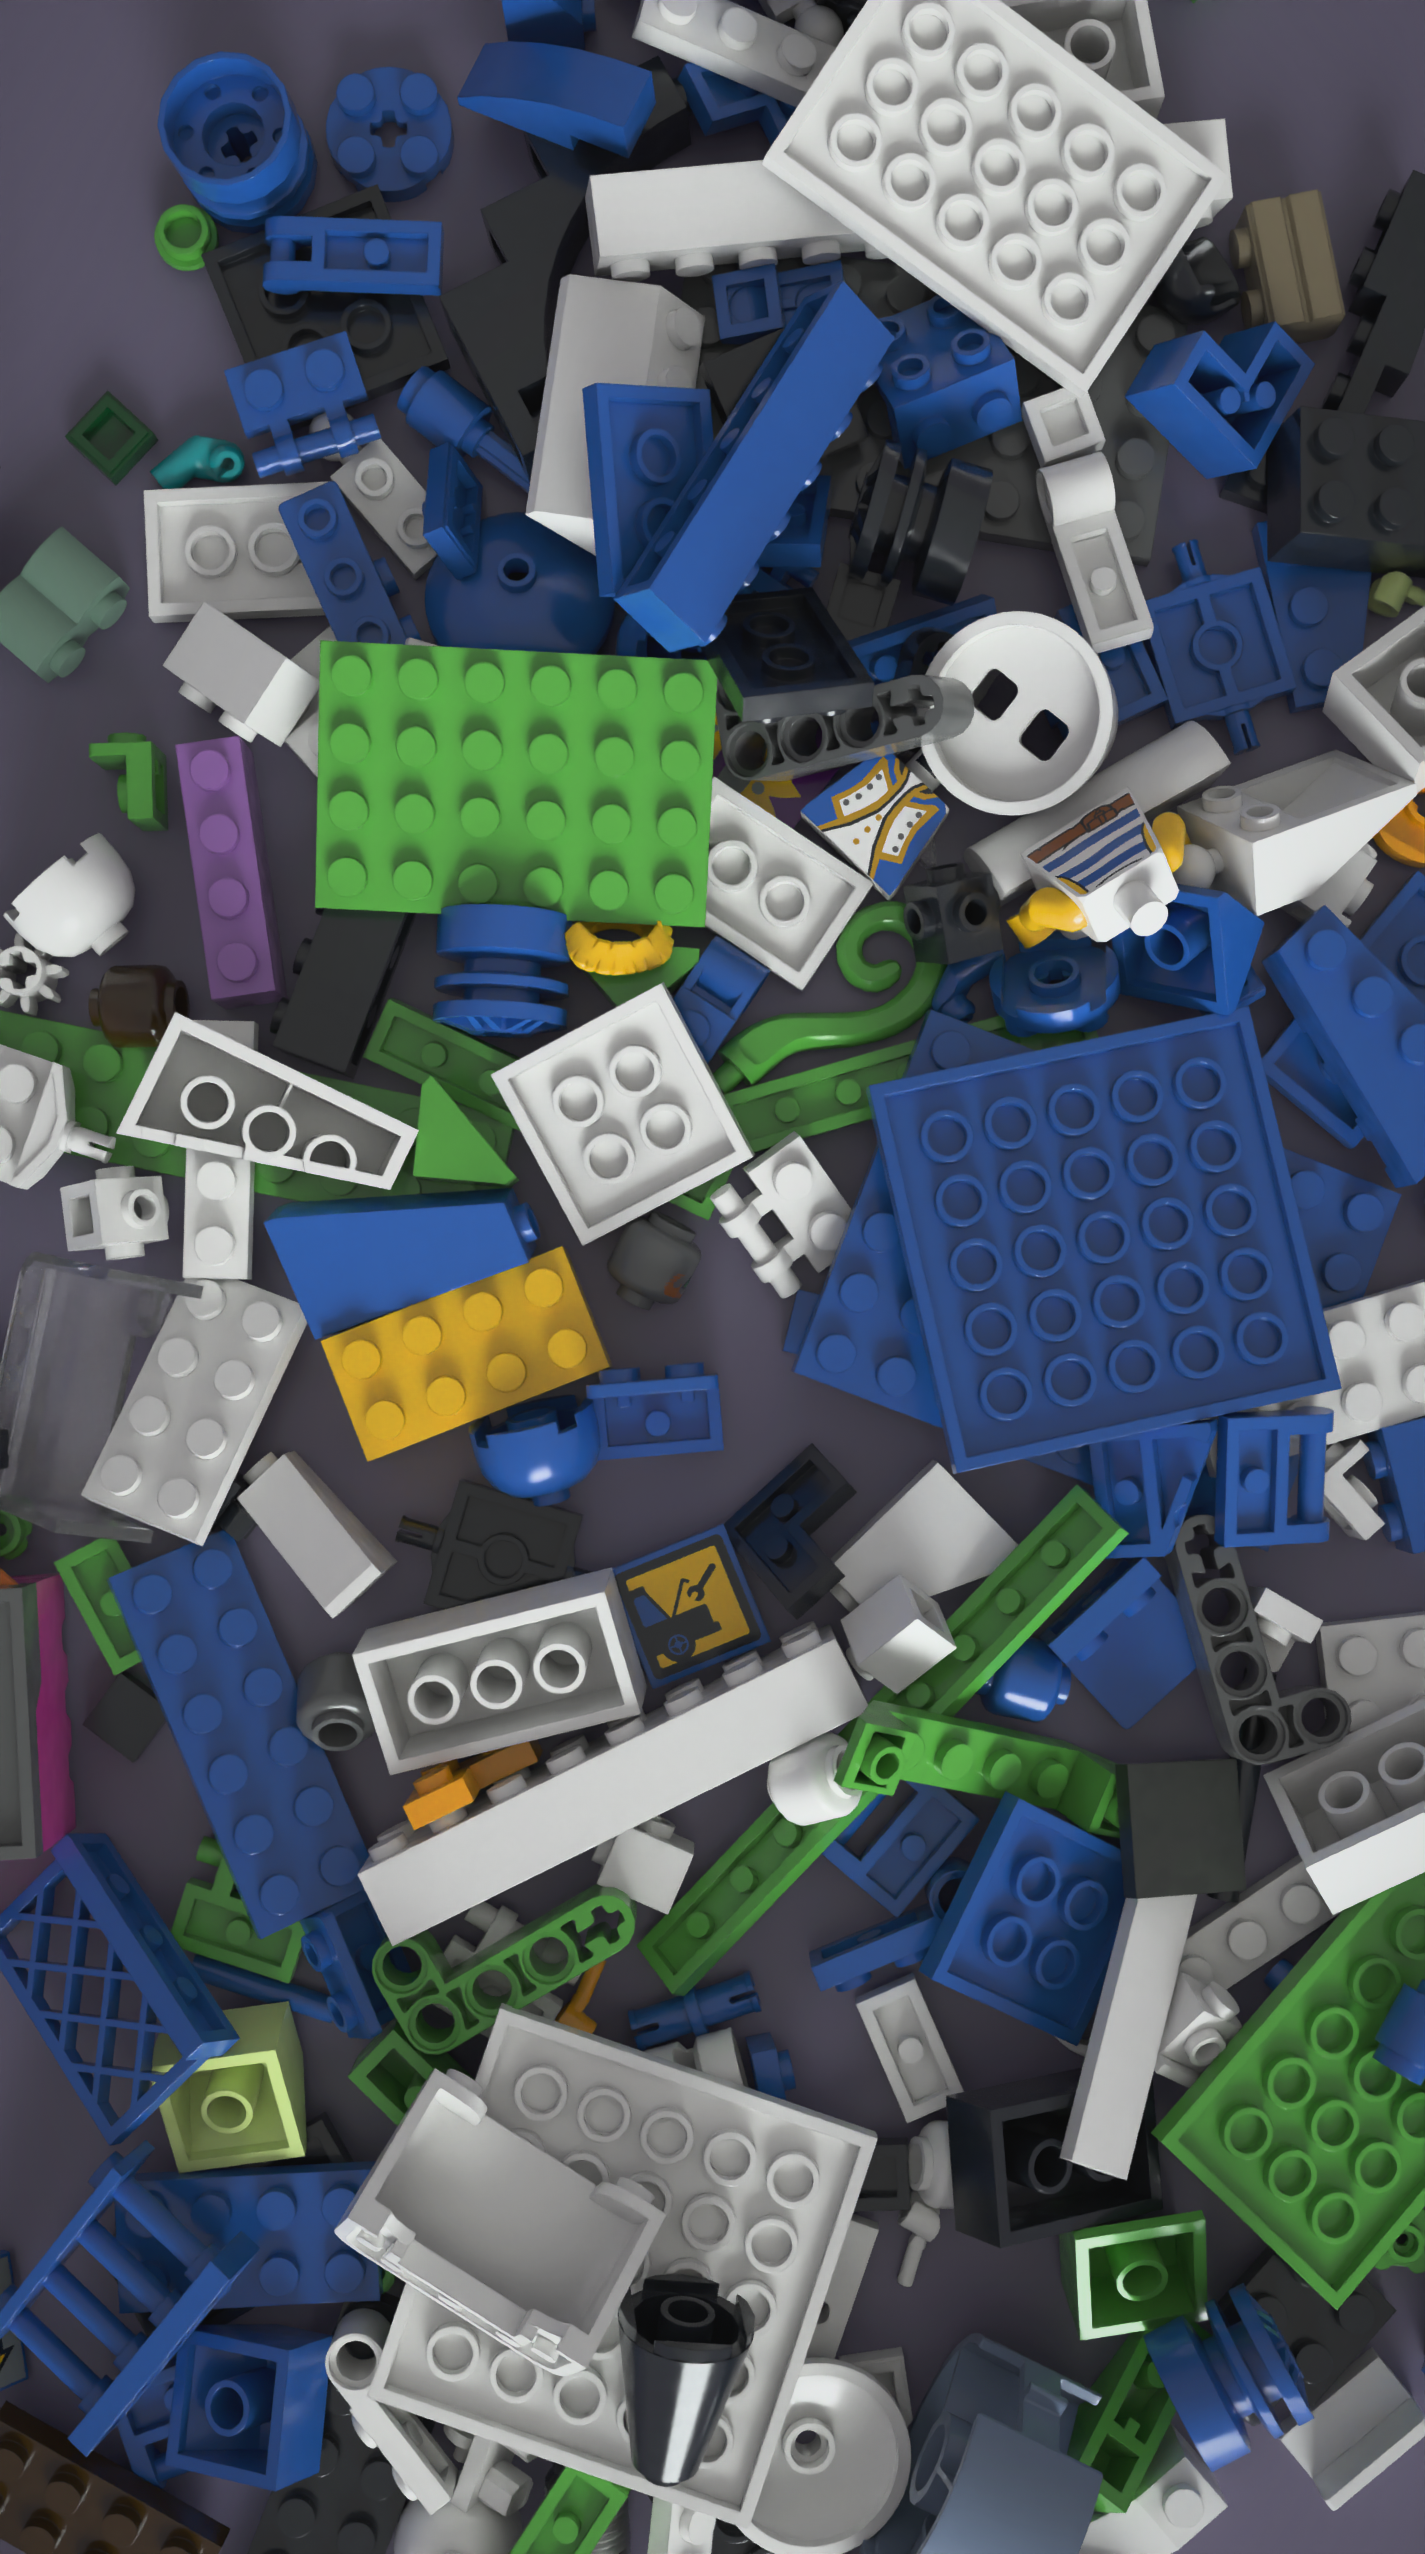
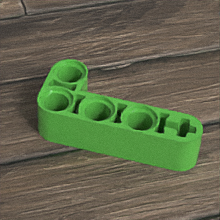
[372,1884,637,2055]

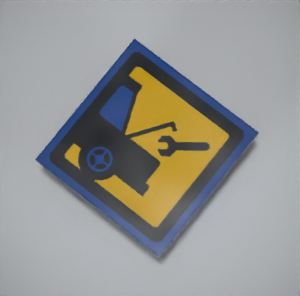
[612,1523,771,1689]

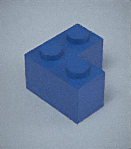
[1124,321,1315,479]

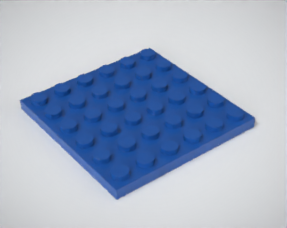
[866,1006,1342,1474]

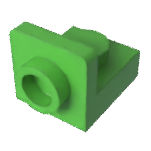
[89,732,168,831]

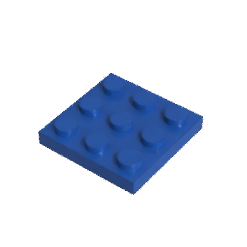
[918,1791,1126,2046]

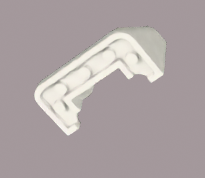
[334,2068,667,2377]

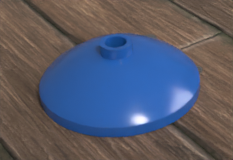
[425,512,615,654]

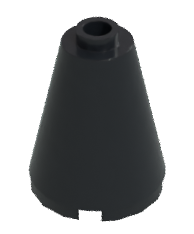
[618,2274,755,2487]

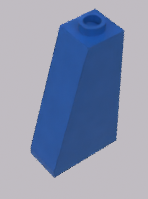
[263,1188,540,1340]

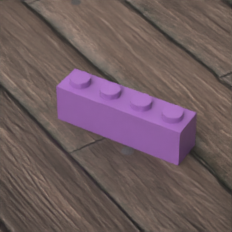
[175,736,288,1010]

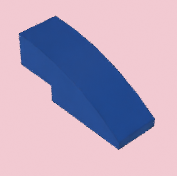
[457,41,656,158]

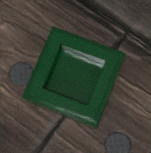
[65,391,159,486]

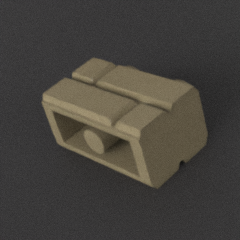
[1229,189,1345,344]

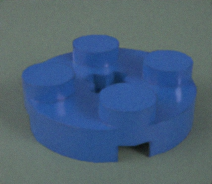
[326,67,454,202]
[989,931,1121,1037]

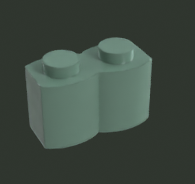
[0,526,130,683]

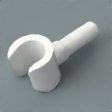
[897,2190,940,2287]

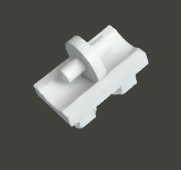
[444,2424,537,2517]

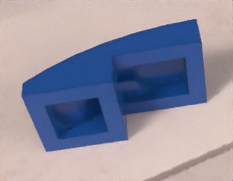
[712,260,846,344]

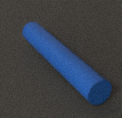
[192,1954,333,2023]

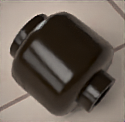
[88,965,190,1048]

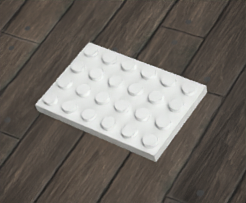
[762,0,1229,398]

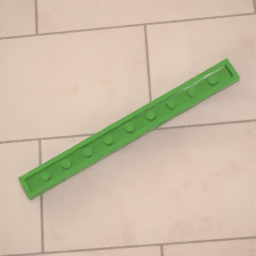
[636,1484,1129,1996]

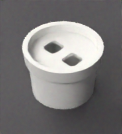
[917,611,1118,815]

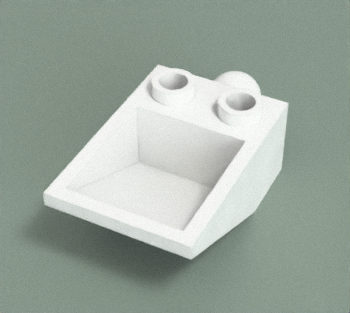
[1172,750,1417,916]

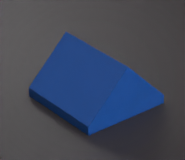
[1112,884,1265,1016]

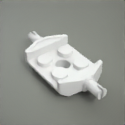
[0,1044,116,1190]

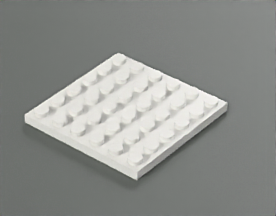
[367,2003,878,2530]

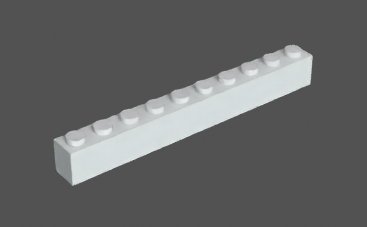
[585,118,1233,282]

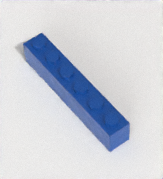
[614,281,895,653]

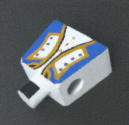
[801,748,949,901]

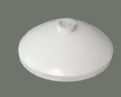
[736,2357,911,2554]

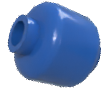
[975,1636,1071,1723]

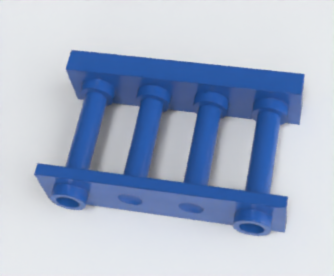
[0,2140,260,2457]

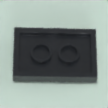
[700,587,874,724]

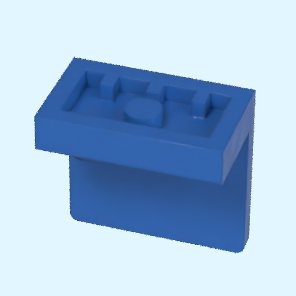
[1038,1557,1196,1729]

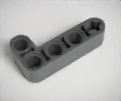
[716,675,974,781]
[1164,1515,1352,1765]

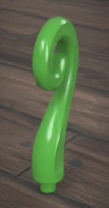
[713,901,947,1095]

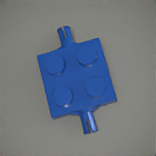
[1144,539,1297,755]

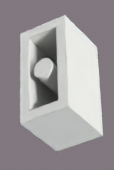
[162,601,319,747]

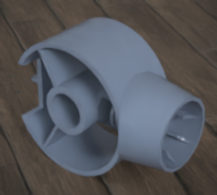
[859,2333,1103,2554]

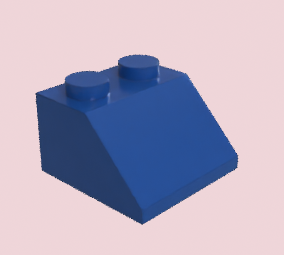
[165,2324,333,2492]

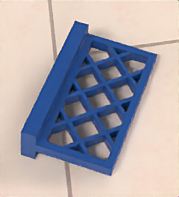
[0,1833,240,2146]

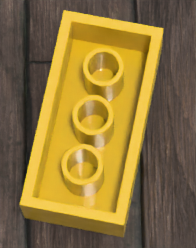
[321,1246,613,1462]

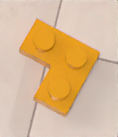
[403,1740,543,1830]

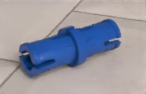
[628,1970,762,2051]

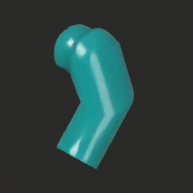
[149,435,245,489]

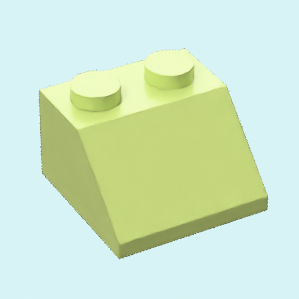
[151,2001,307,2173]

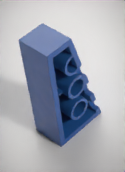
[1261,905,1425,1188]

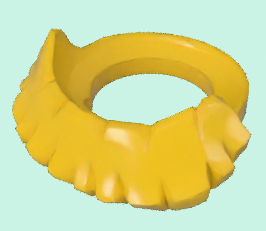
[565,920,674,976]

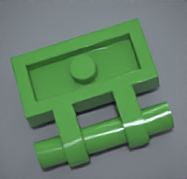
[171,1836,305,1984]

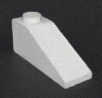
[1079,2423,1228,2554]

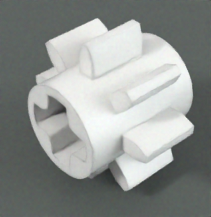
[0,933,69,1016]

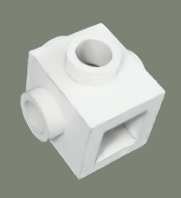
[60,1166,169,1260]

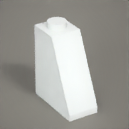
[237,1451,398,1618]
[830,1459,1018,1612]

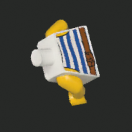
[1006,786,1192,949]

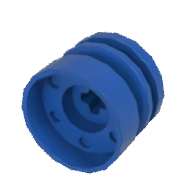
[157,51,318,234]
[433,904,573,1038]
[1143,2283,1315,2472]

